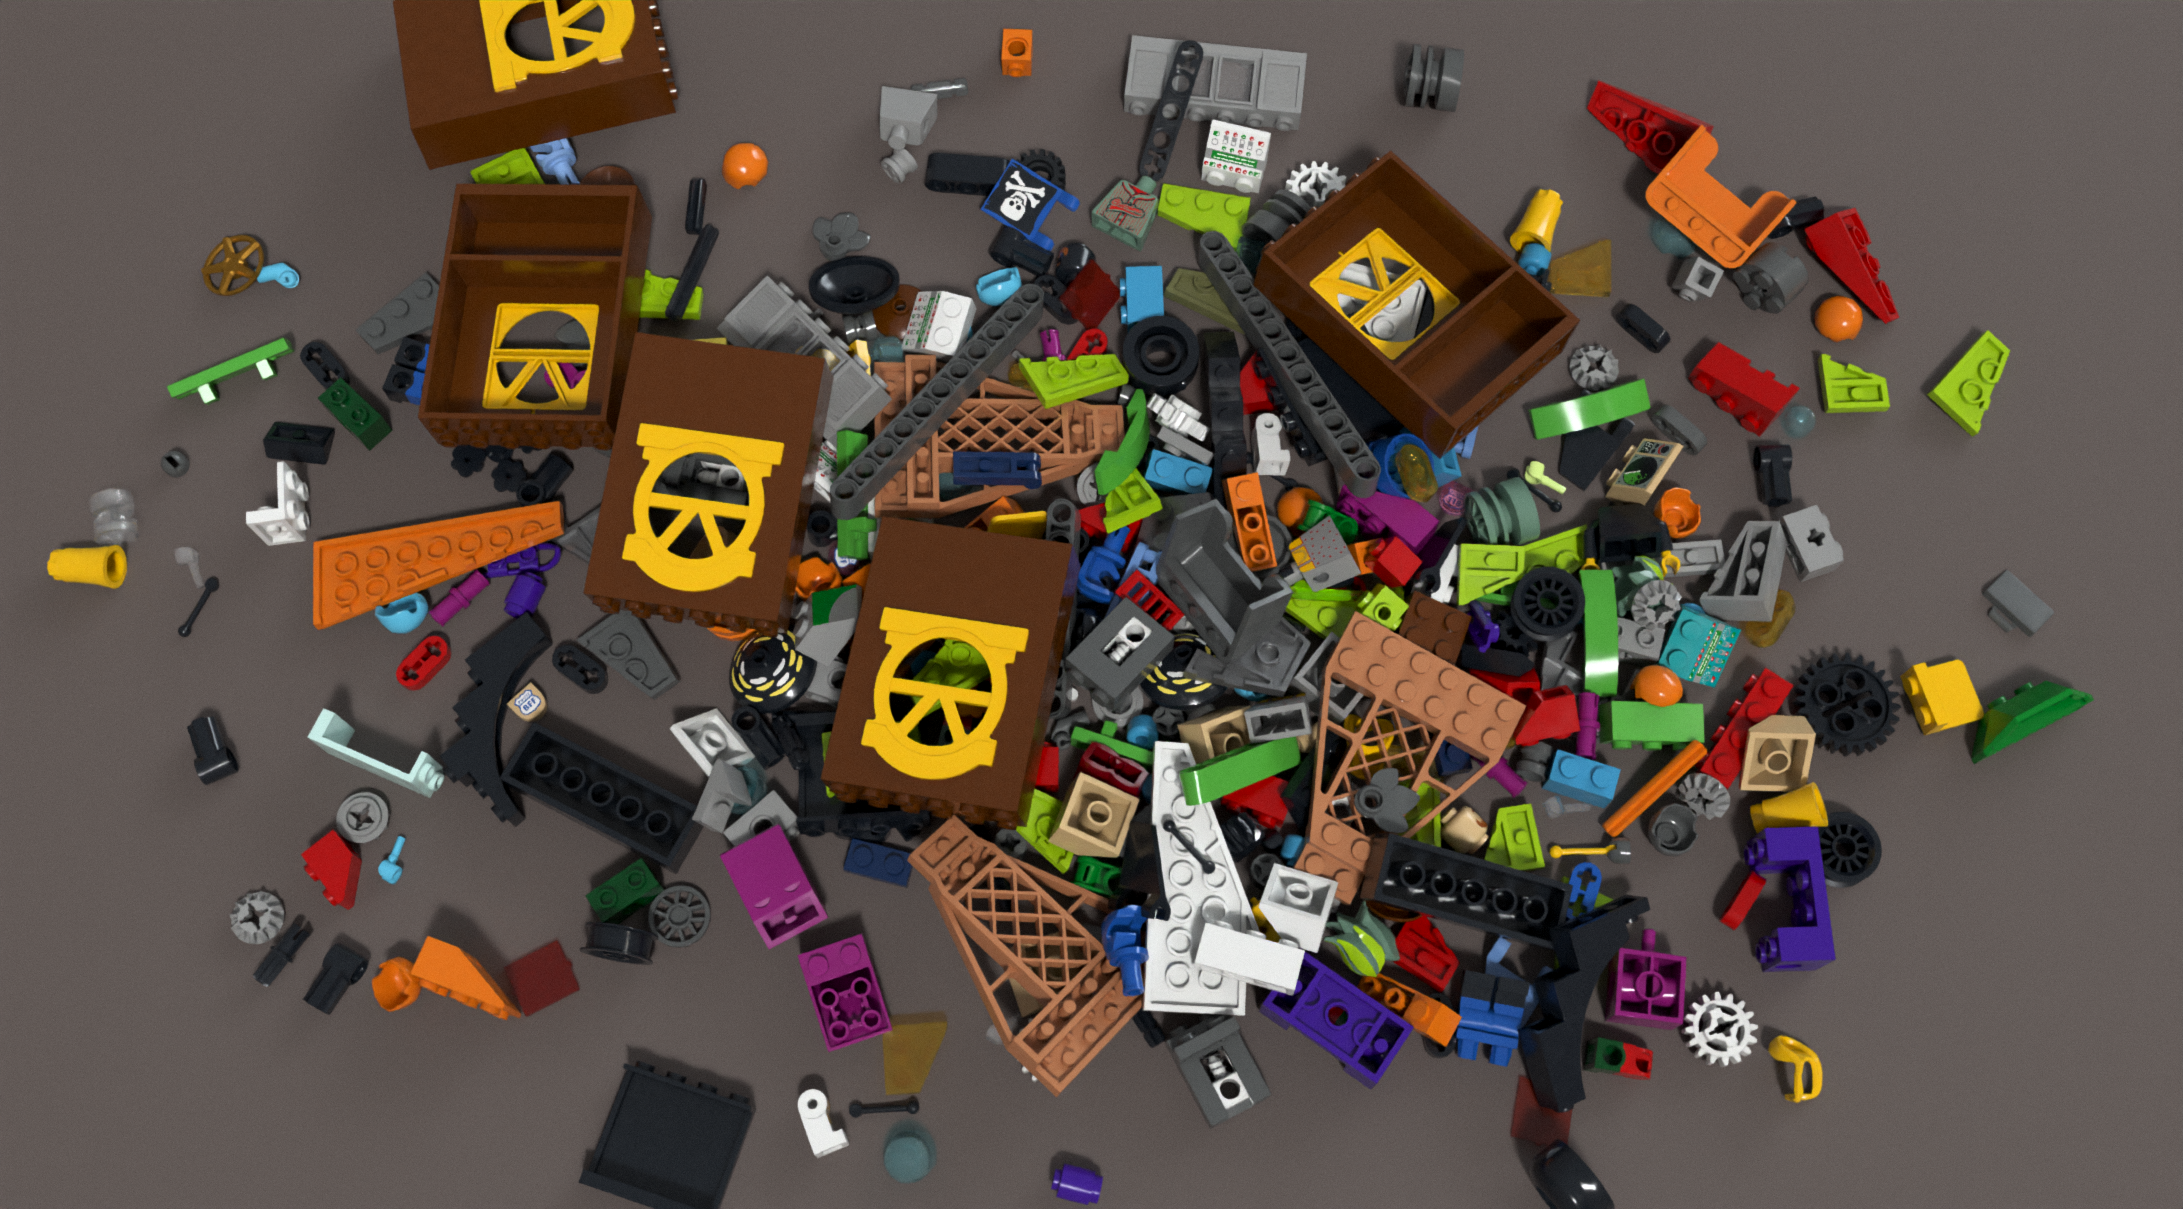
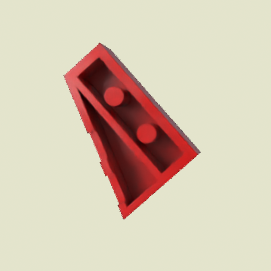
[1688,342,1800,437]

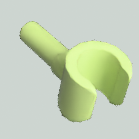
[1525,461,1566,495]

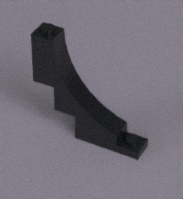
[1518,895,1651,1113]

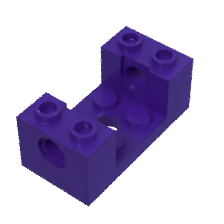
[1743,826,1836,972]
[1259,949,1414,1090]

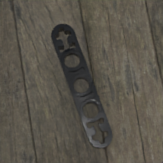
[1139,40,1204,183]

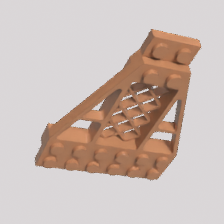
[874,355,1125,518]
[1292,611,1526,905]
[907,815,1146,1098]

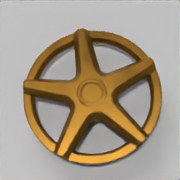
[201,235,264,296]

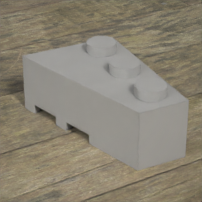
[1699,521,1787,622]

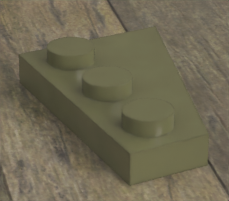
[1164,268,1245,335]

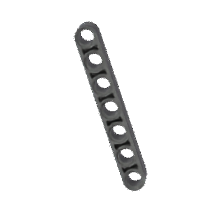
[1046,499,1081,721]

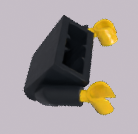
[1581,500,1680,577]

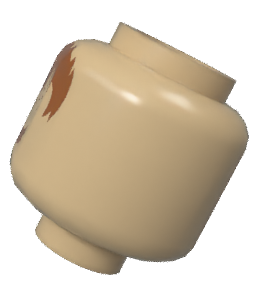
[1440,806,1489,855]

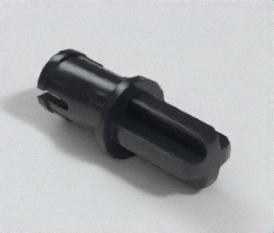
[253,922,311,987]

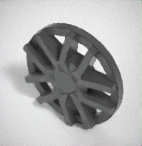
[648,886,711,948]

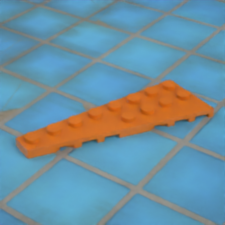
[313,501,565,630]

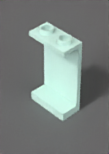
[308,708,444,798]

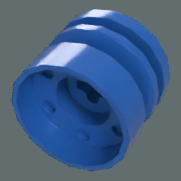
[1363,433,1435,500]

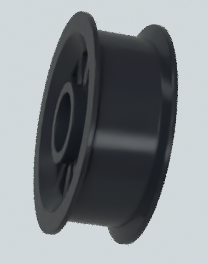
[1510,567,1585,641]
[1818,812,1882,888]
[580,922,659,965]

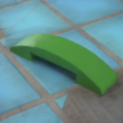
[1528,378,1651,440]
[1094,389,1150,495]
[1579,570,1618,697]

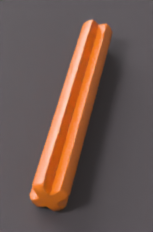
[1602,740,1707,837]

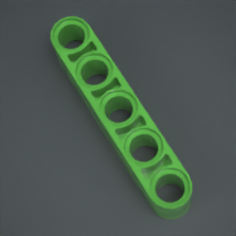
[1178,736,1302,806]

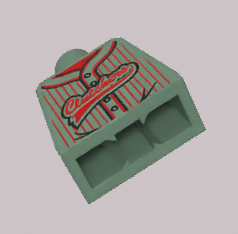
[1092,176,1158,252]

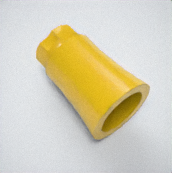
[1510,189,1563,254]
[47,545,127,589]
[1750,782,1828,834]

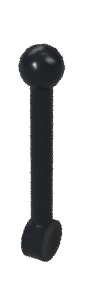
[1247,452,1298,492]
[1507,468,1562,513]
[178,578,219,637]
[1163,819,1216,875]
[849,1101,920,1118]

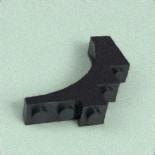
[1203,331,1247,511]
[440,612,553,827]

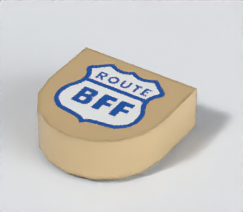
[507,682,548,722]

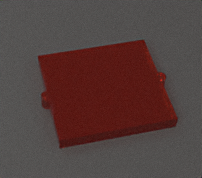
[1059,259,1121,330]
[504,941,580,1017]
[1510,1077,1573,1146]

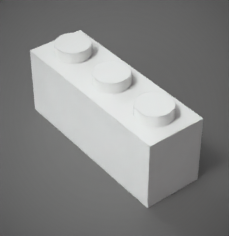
[1194,921,1305,996]

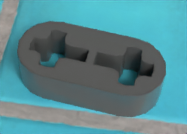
[1652,405,1708,456]

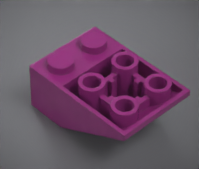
[1335,484,1439,555]
[720,823,828,950]
[797,933,893,1052]

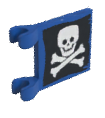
[981,158,1080,251]

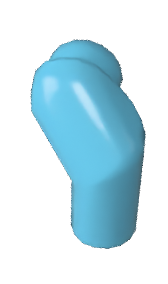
[255,263,299,288]

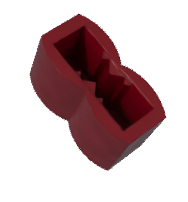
[1073,742,1149,798]

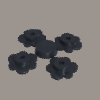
[451,445,542,493]

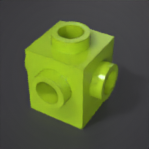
[1353,584,1409,632]

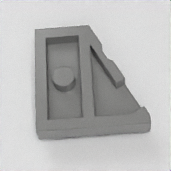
[1157,426,1214,465]

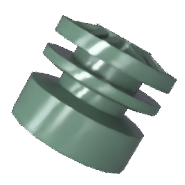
[1463,477,1540,545]

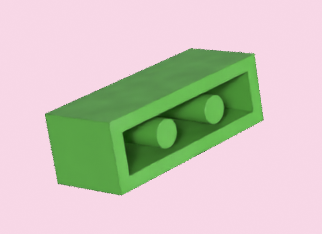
[1598,701,1705,751]

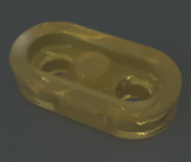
[1395,444,1438,502]
[1745,589,1796,648]

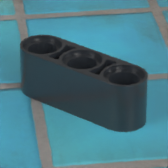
[925,153,1010,196]

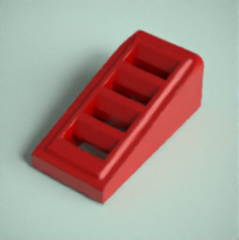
[1114,569,1185,631]

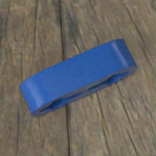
[1565,862,1602,921]

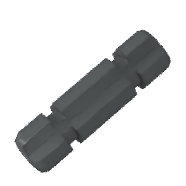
[911,78,968,99]

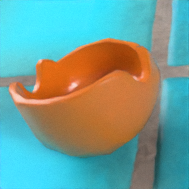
[721,143,768,189]
[1815,296,1863,342]
[1277,487,1324,537]
[1653,487,1701,538]
[795,557,843,602]
[1630,664,1683,707]
[372,957,422,1012]

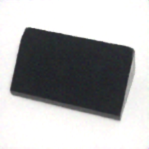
[263,422,335,465]
[1461,644,1534,677]

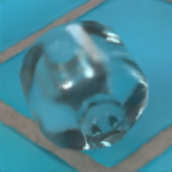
[870,336,903,362]
[1781,405,1816,439]

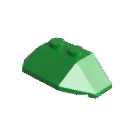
[1971,681,2094,764]

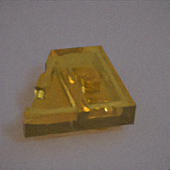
[1549,240,1611,297]
[883,1021,948,1096]

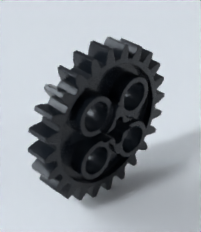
[1792,653,1901,757]

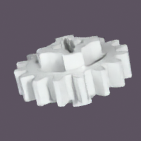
[1285,161,1346,208]
[1147,393,1210,441]
[1681,992,1758,1067]

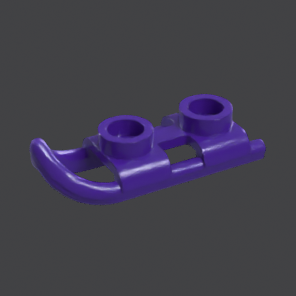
[483,543,561,579]
[1466,600,1499,653]

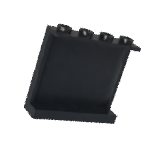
[1253,311,1405,467]
[796,707,931,837]
[578,1060,756,1209]

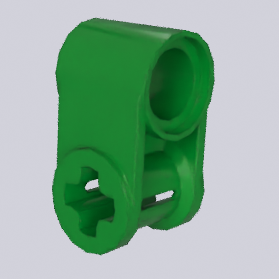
[1297,499,1358,545]
[1070,855,1124,903]

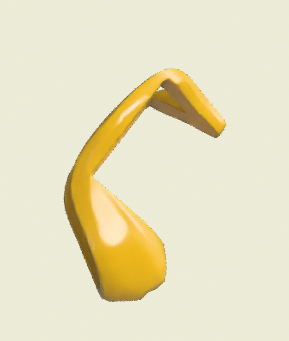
[1343,714,1394,780]
[1768,1035,1823,1103]

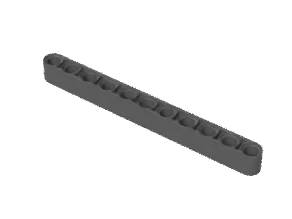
[1198,231,1381,498]
[830,284,1044,520]

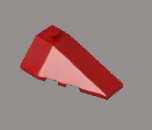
[1587,81,1714,174]
[1805,208,1900,324]

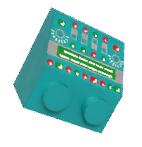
[1655,604,1741,688]

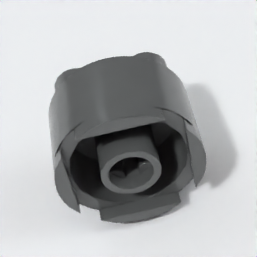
[1733,242,1809,314]

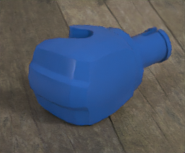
[1076,526,1130,605]
[1101,905,1149,996]

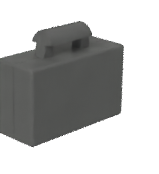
[1982,570,2054,637]

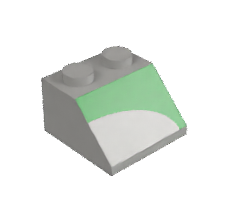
[793,584,862,667]

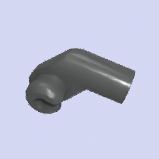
[1051,710,1090,751]

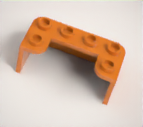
[1646,125,1797,268]

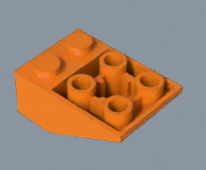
[410,936,521,1021]

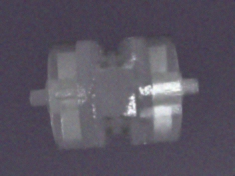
[89,488,139,547]

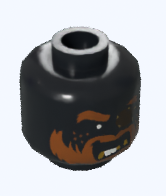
[1055,243,1096,290]

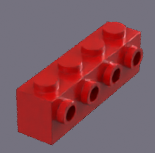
[1694,668,1794,790]

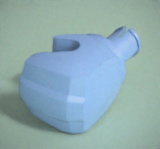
[530,138,580,185]

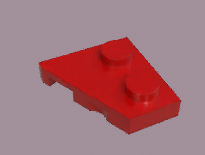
[1392,916,1460,993]

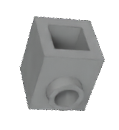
[1671,257,1724,302]

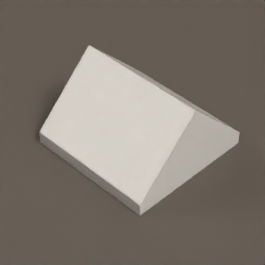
[670,708,755,778]

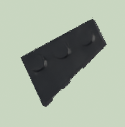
[1280,729,1347,837]

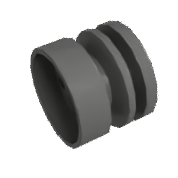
[1403,44,1464,112]
[1242,189,1311,260]

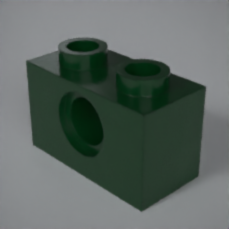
[318,377,393,451]
[585,858,665,925]

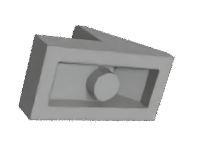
[692,759,752,833]

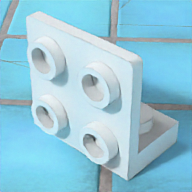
[246,461,310,546]

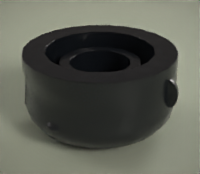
[1123,316,1200,397]
[1529,1139,1615,1209]

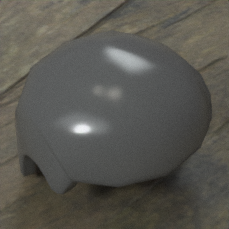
[1648,803,1699,857]

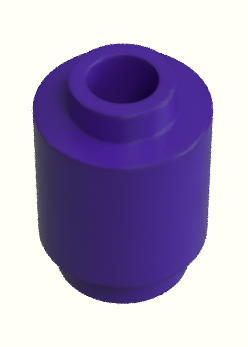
[503,572,546,619]
[1051,1163,1103,1205]

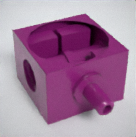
[1605,929,1687,1030]

